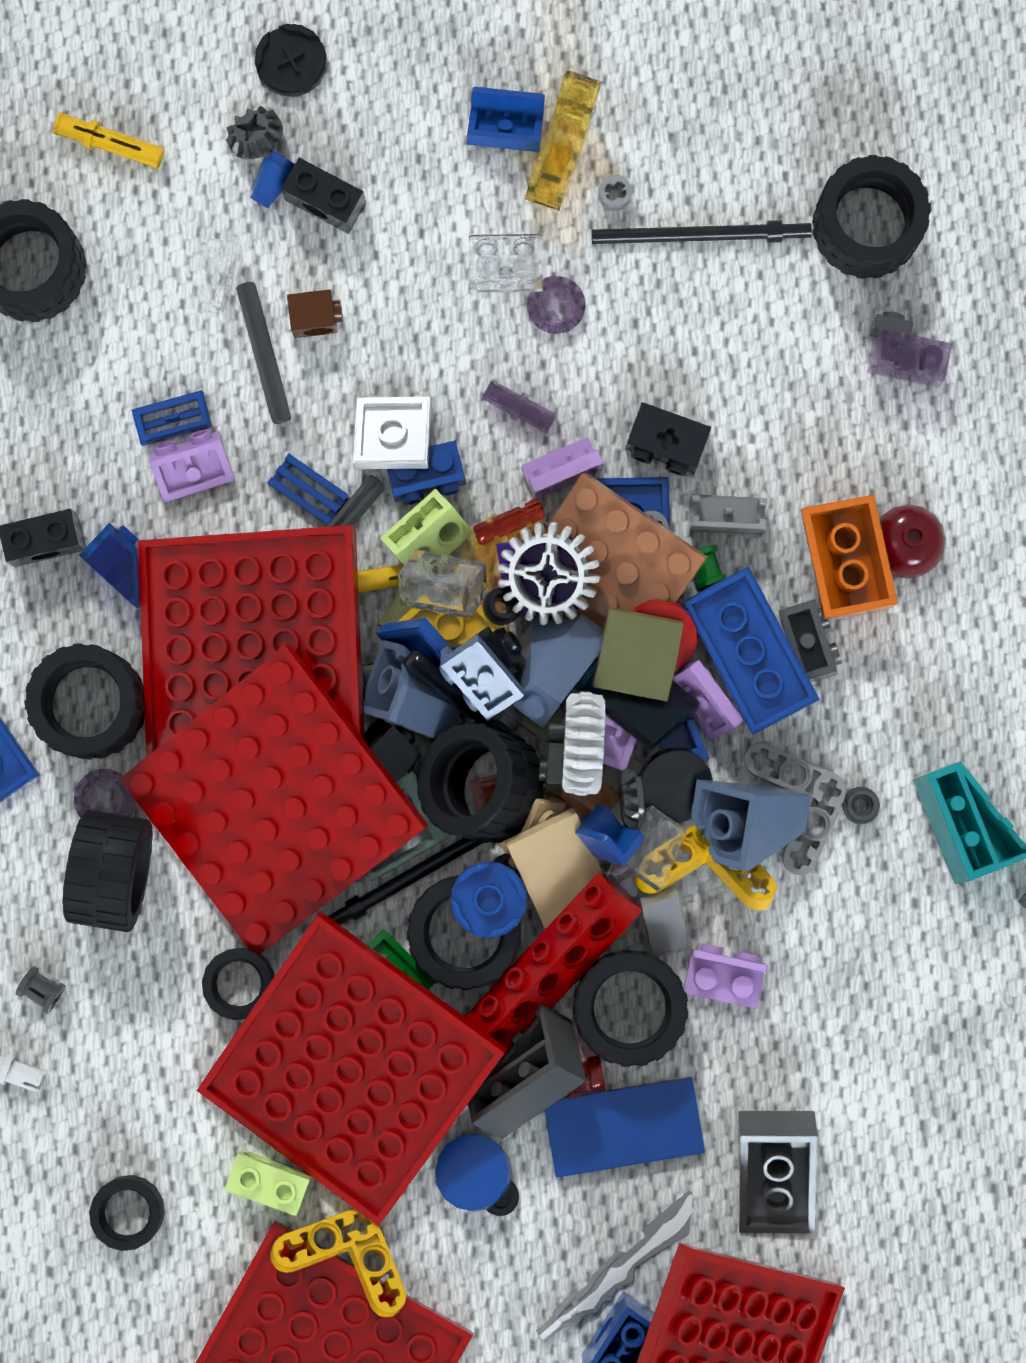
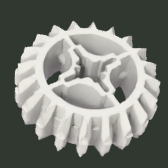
[497,522,600,625]
[562,692,605,796]

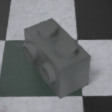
[778,599,842,682]

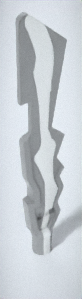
[536,1191,693,1342]

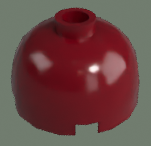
[879,504,946,579]

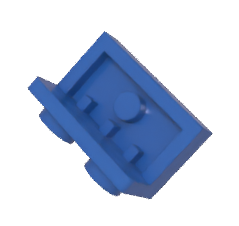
[467,87,545,152]

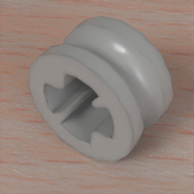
[599,175,632,211]

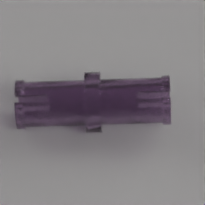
[481,379,557,434]

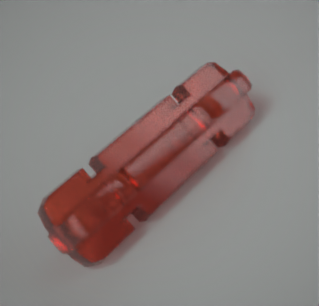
[473,499,545,545]

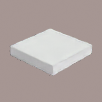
[353,397,431,469]

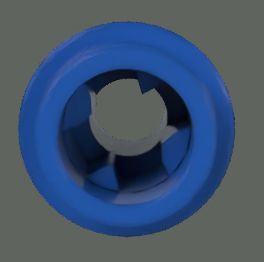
[250,151,295,209]

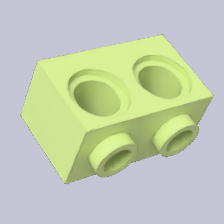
[380,489,474,581]
[224,1149,312,1216]

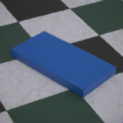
[682,566,820,735]
[545,1076,705,1178]

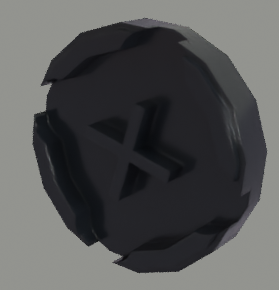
[254,24,327,97]
[639,747,713,823]

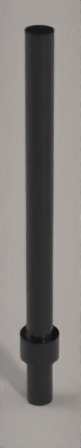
[591,220,812,244]
[328,838,484,926]

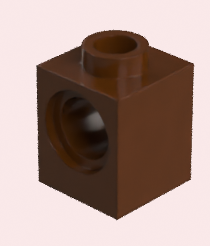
[287,289,343,338]

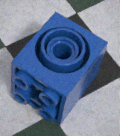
[581,1291,655,1363]

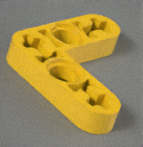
[633,824,777,910]
[270,1208,406,1317]

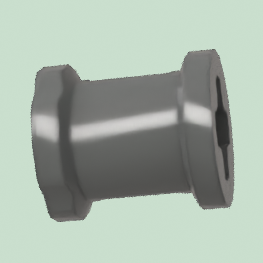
[15,966,66,1014]

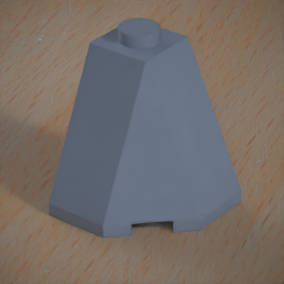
[513,614,603,728]
[363,640,461,740]
[691,779,812,871]

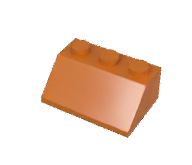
[800,494,898,619]

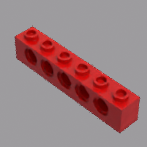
[465,872,643,1060]

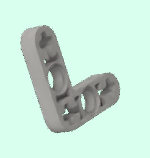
[743,742,847,875]

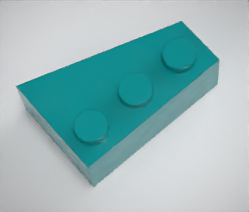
[912,761,1026,884]

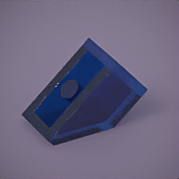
[79,523,140,609]

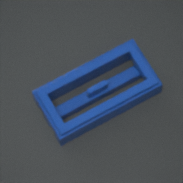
[131,390,213,446]
[267,453,350,525]

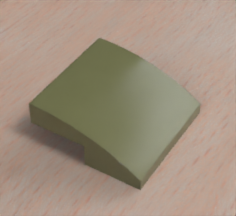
[593,607,683,701]

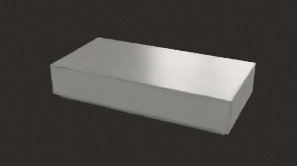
[639,886,689,956]

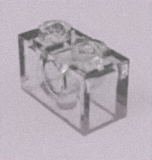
[398,550,487,619]

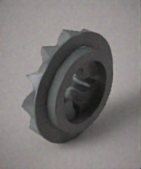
[226,106,283,159]
[619,769,644,830]

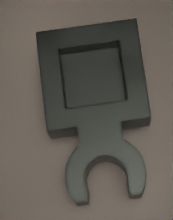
[539,722,565,794]

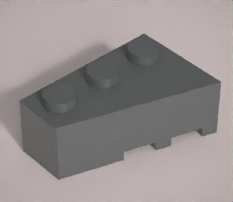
[468,1004,586,1139]

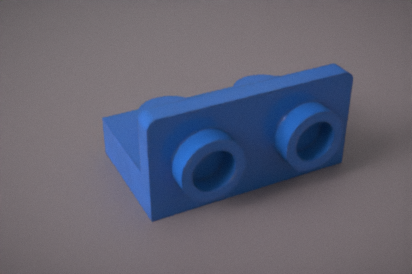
[387,440,466,505]

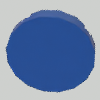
[451,861,527,938]
[435,1134,512,1212]

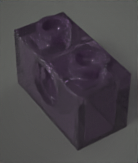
[866,328,953,388]

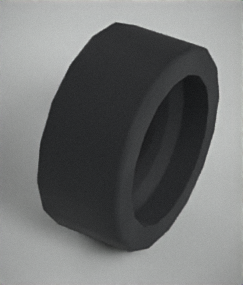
[202,948,275,1020]
[89,1175,165,1251]

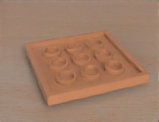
[534,472,708,661]

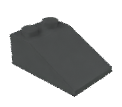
[738,1111,818,1233]

